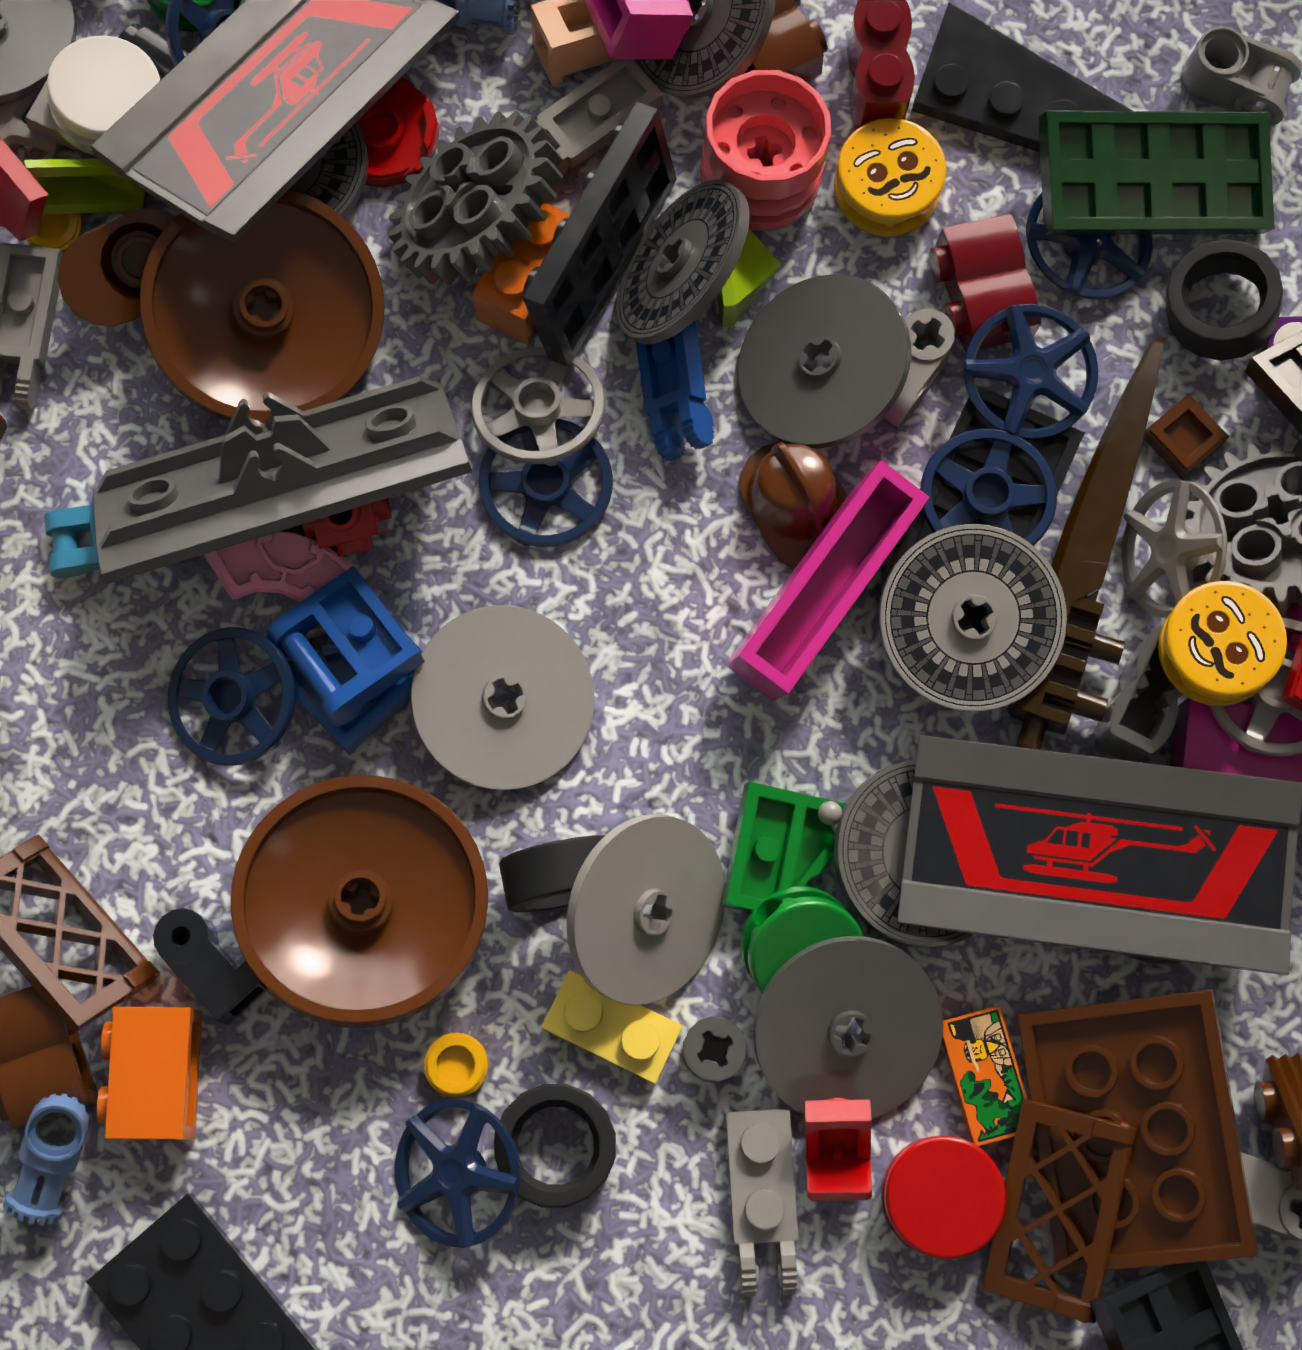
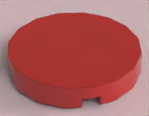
[358,77,440,188]

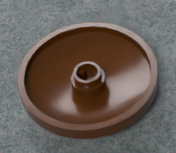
[140,189,385,423]
[230,775,488,1028]

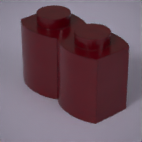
[847,0,915,130]
[930,214,1042,352]

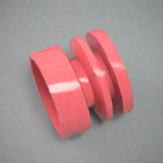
[700,70,831,230]

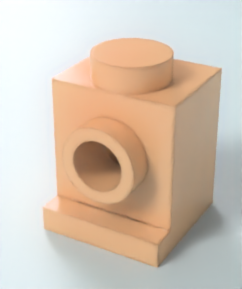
[531,0,616,87]

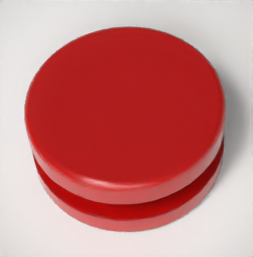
[881,1136,1006,1260]

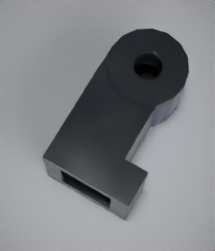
[153,908,266,1025]

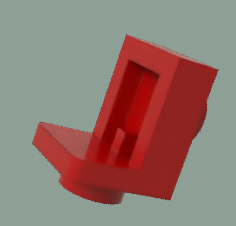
[805,1098,872,1201]

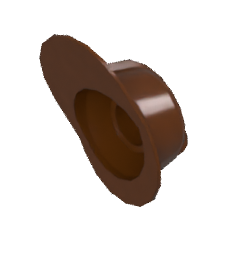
[57,208,176,327]
[740,441,847,569]

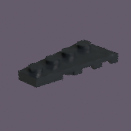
[912,2,1133,152]

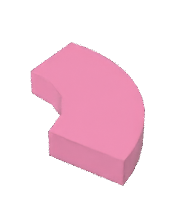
[204,531,352,602]

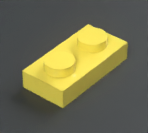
[541,970,683,1084]

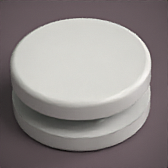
[47,36,160,155]

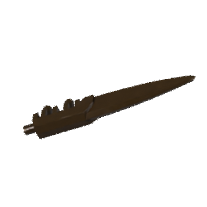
[1007,337,1166,750]

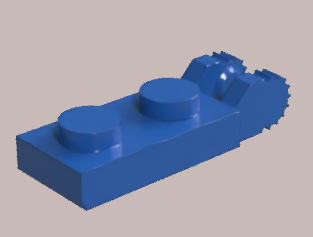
[636,321,715,462]

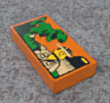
[942,1005,1027,1146]

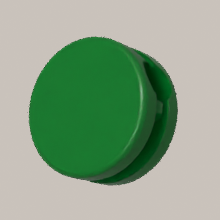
[741,886,863,994]

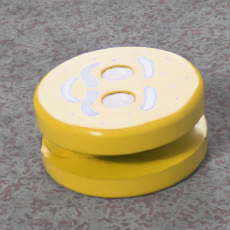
[834,118,946,237]
[1158,581,1287,706]

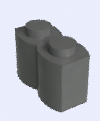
[1095,624,1183,762]

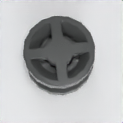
[682,1016,747,1083]

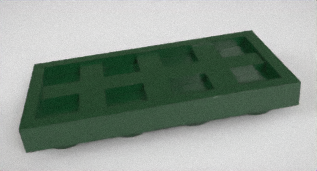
[1038,110,1275,235]

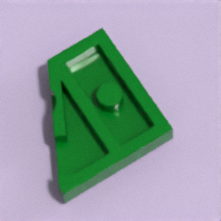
[721,782,846,913]

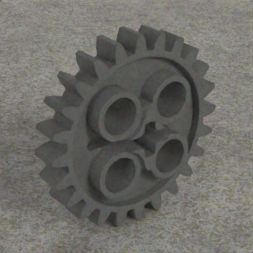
[388,111,563,285]
[1185,439,1302,618]

